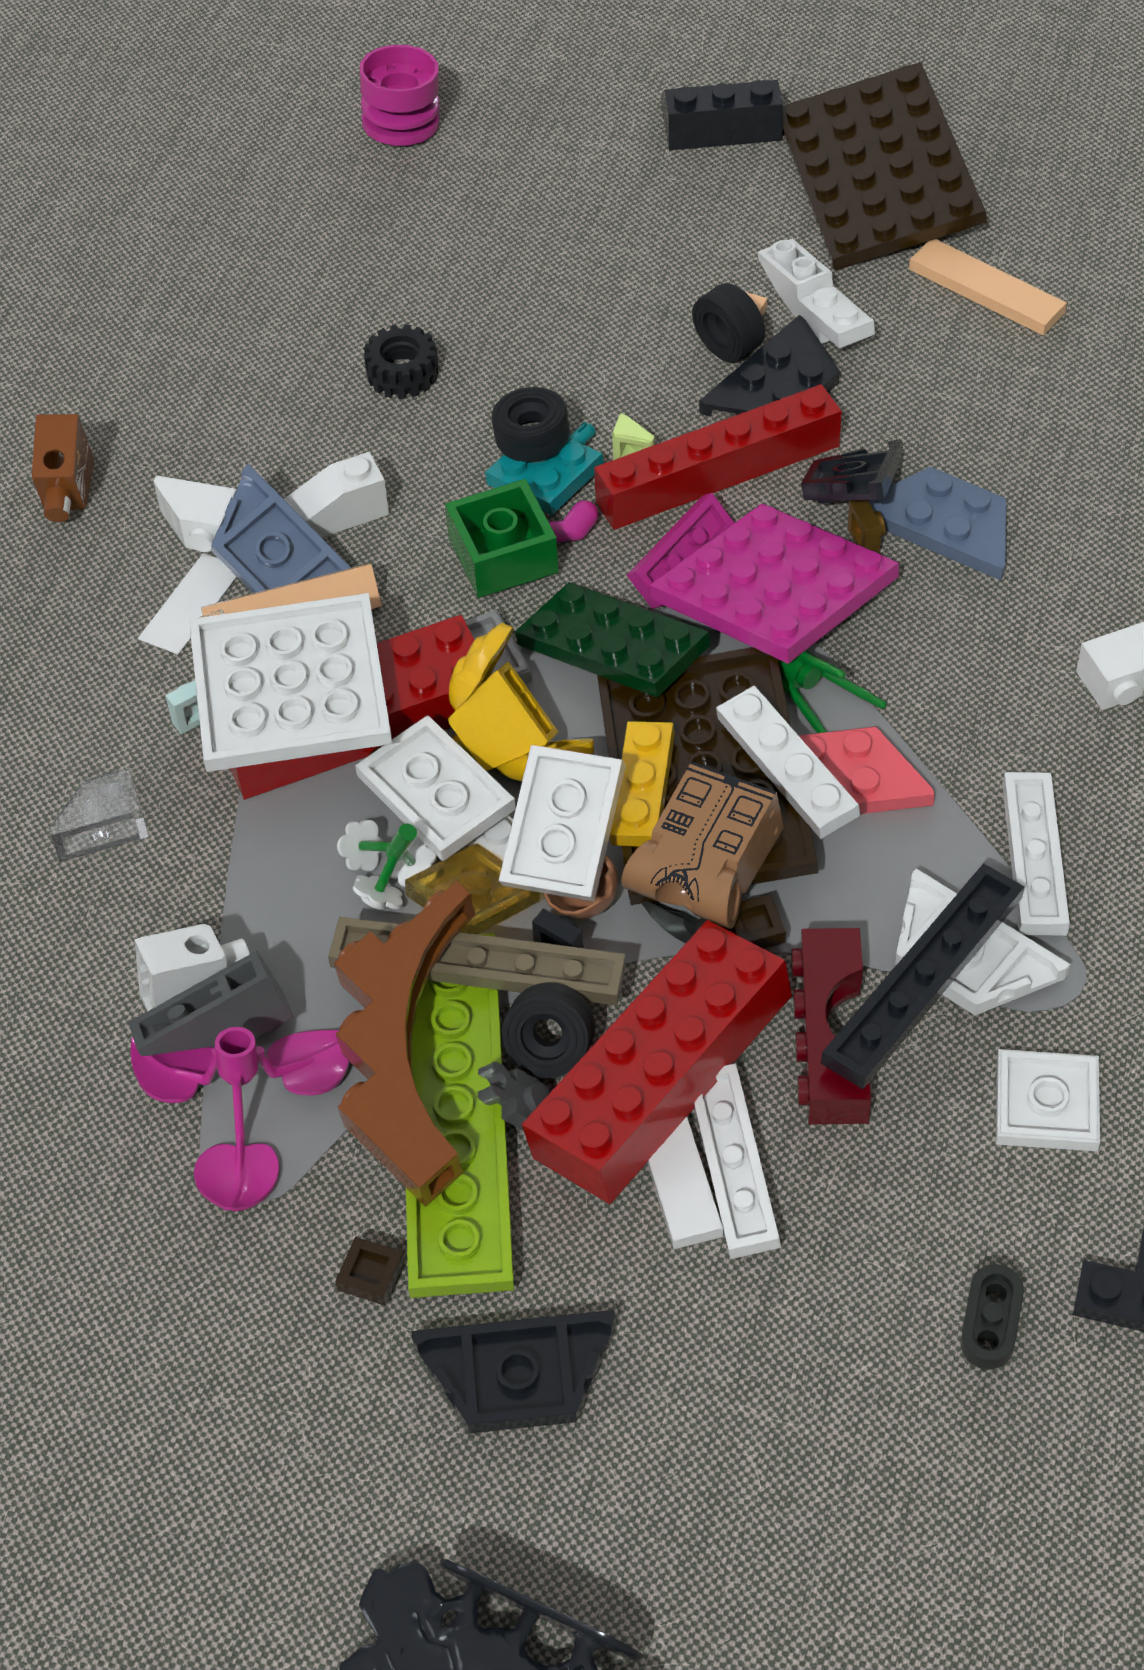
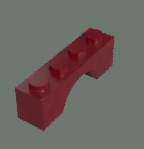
[791,928,871,1125]

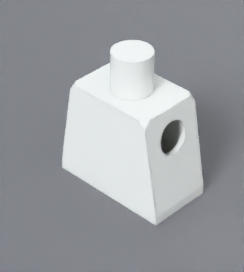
[134,924,250,1011]

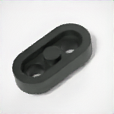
[960,1264,1024,1369]

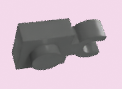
[477,1062,551,1131]

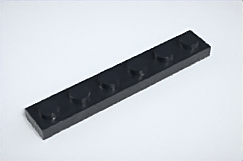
[821,863,1025,1089]

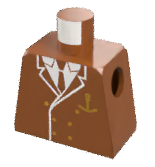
[32,414,94,522]

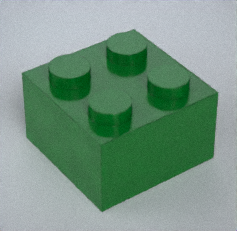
[445,478,559,598]

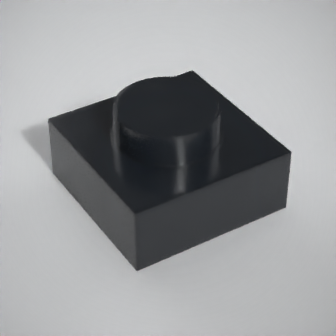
[532,908,584,948]

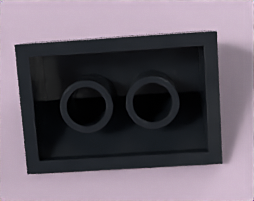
[661,80,783,151]

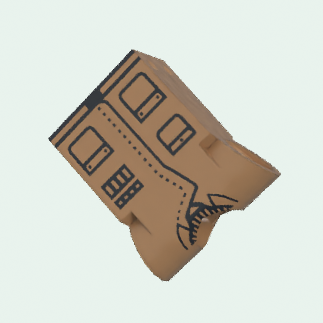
[621,761,784,929]

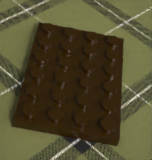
[782,62,987,270]
[597,647,819,905]

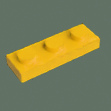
[610,722,675,846]

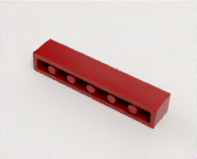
[594,384,842,530]

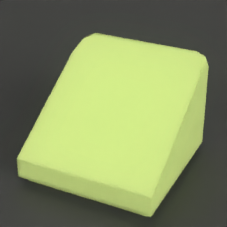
[612,413,655,460]

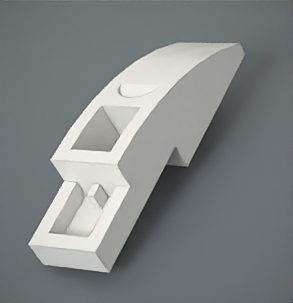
[758,239,875,348]

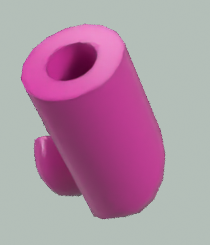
[549,500,598,542]

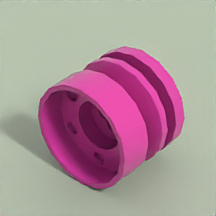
[360,45,439,146]

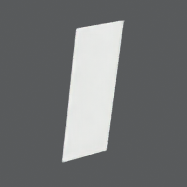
[137,553,236,655]

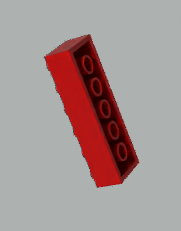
[230,614,492,800]
[522,920,792,1205]

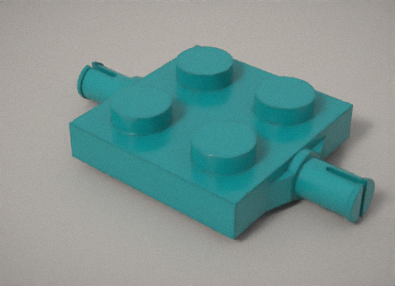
[485,422,604,516]

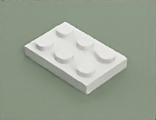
[355,715,516,861]
[499,745,626,902]

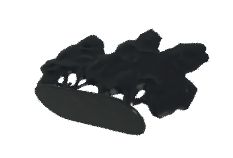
[339,1558,644,1670]

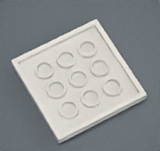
[189,593,392,772]

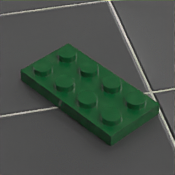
[515,582,711,698]

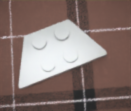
[895,868,1070,1016]

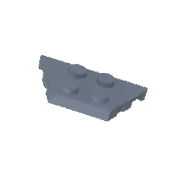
[211,464,351,593]
[868,467,1006,580]

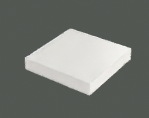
[996,1049,1100,1152]

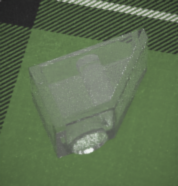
[49,768,149,862]

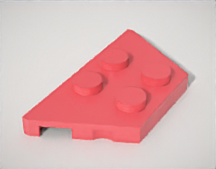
[799,727,934,814]

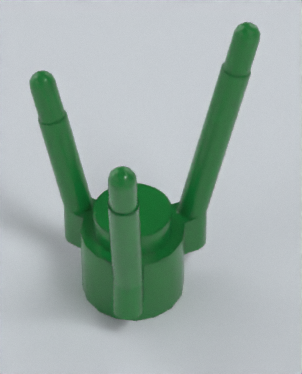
[778,650,887,733]

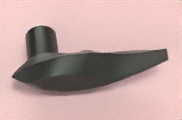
[642,900,716,943]

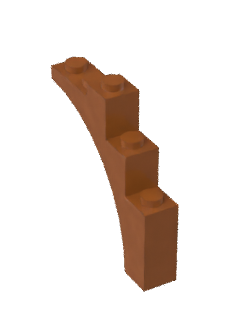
[334,881,475,1207]

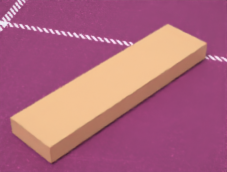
[909,239,1067,336]
[201,563,382,617]

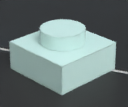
[165,680,200,734]

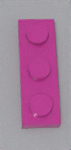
[626,493,734,609]

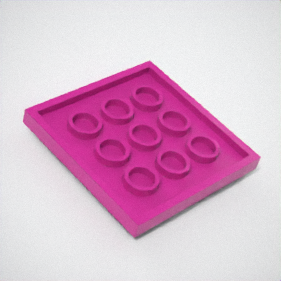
[650,503,899,663]

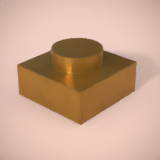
[847,500,886,554]

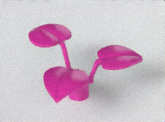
[130,1027,350,1212]

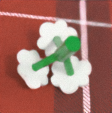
[337,820,437,909]

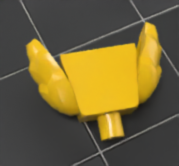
[448,623,594,781]

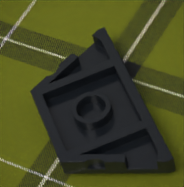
[699,315,839,416]
[801,439,904,503]
[411,1310,616,1434]

